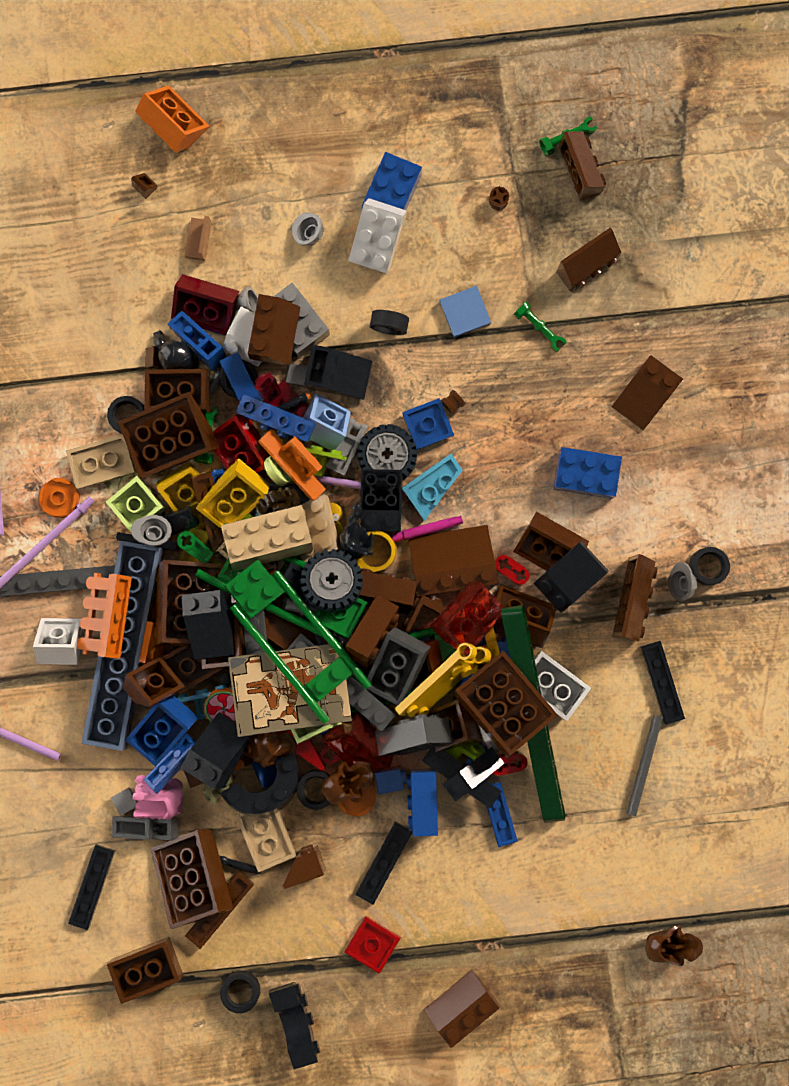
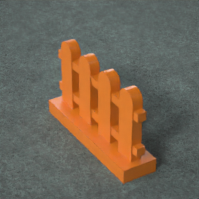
[77,573,132,659]

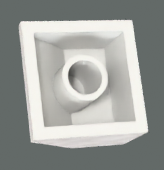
[223,306,262,367]
[33,618,82,665]

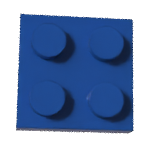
[402,398,454,450]

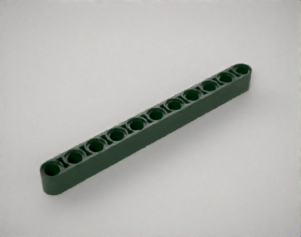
[501,605,565,823]

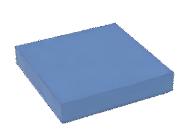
[439,286,491,338]

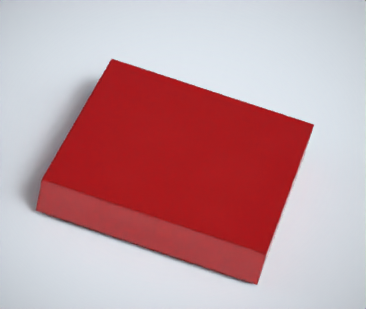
[344,916,401,974]

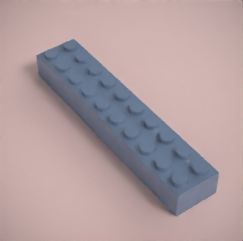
[81,541,165,751]

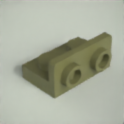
[204,773,235,804]

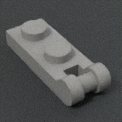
[326,417,369,476]

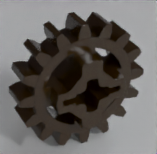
[256,487,300,516]

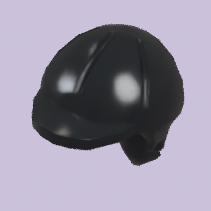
[153,330,200,369]
[339,503,374,559]

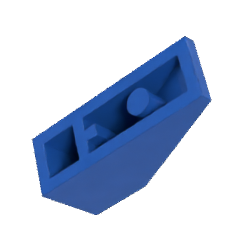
[168,311,226,371]

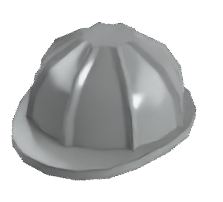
[292,213,324,246]
[236,286,258,313]
[131,515,172,547]
[668,562,697,601]

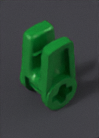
[177,531,213,563]

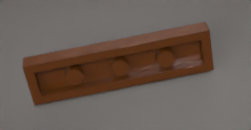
[190,471,225,555]
[185,871,254,949]

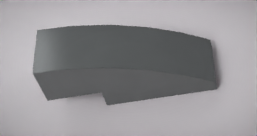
[112,816,179,840]

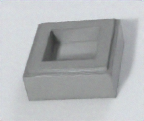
[286,363,308,387]
[111,787,138,816]

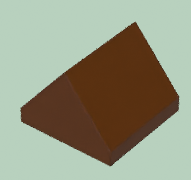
[131,173,158,199]
[145,346,163,369]

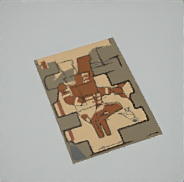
[228,643,352,737]

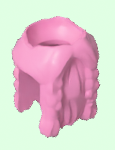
[132,775,184,820]

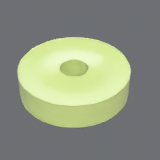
[264,456,292,486]

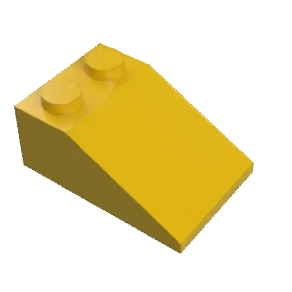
[196,459,269,528]
[156,461,205,531]

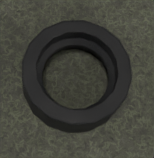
[370,309,409,335]
[219,360,258,398]
[107,396,145,434]
[689,547,730,586]
[296,769,330,810]
[220,971,260,1013]

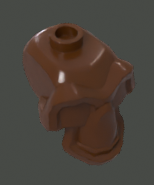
[243,732,297,768]
[321,761,375,804]
[645,925,703,966]

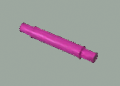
[391,515,463,542]

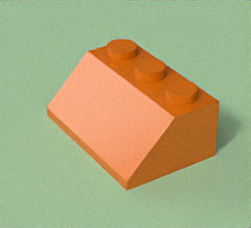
[135,85,210,153]

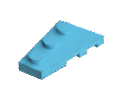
[402,454,463,521]

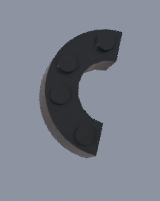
[220,753,300,817]
[269,982,321,1070]

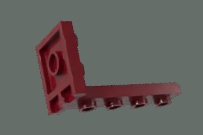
[254,372,309,441]

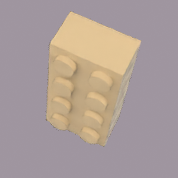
[221,505,313,572]

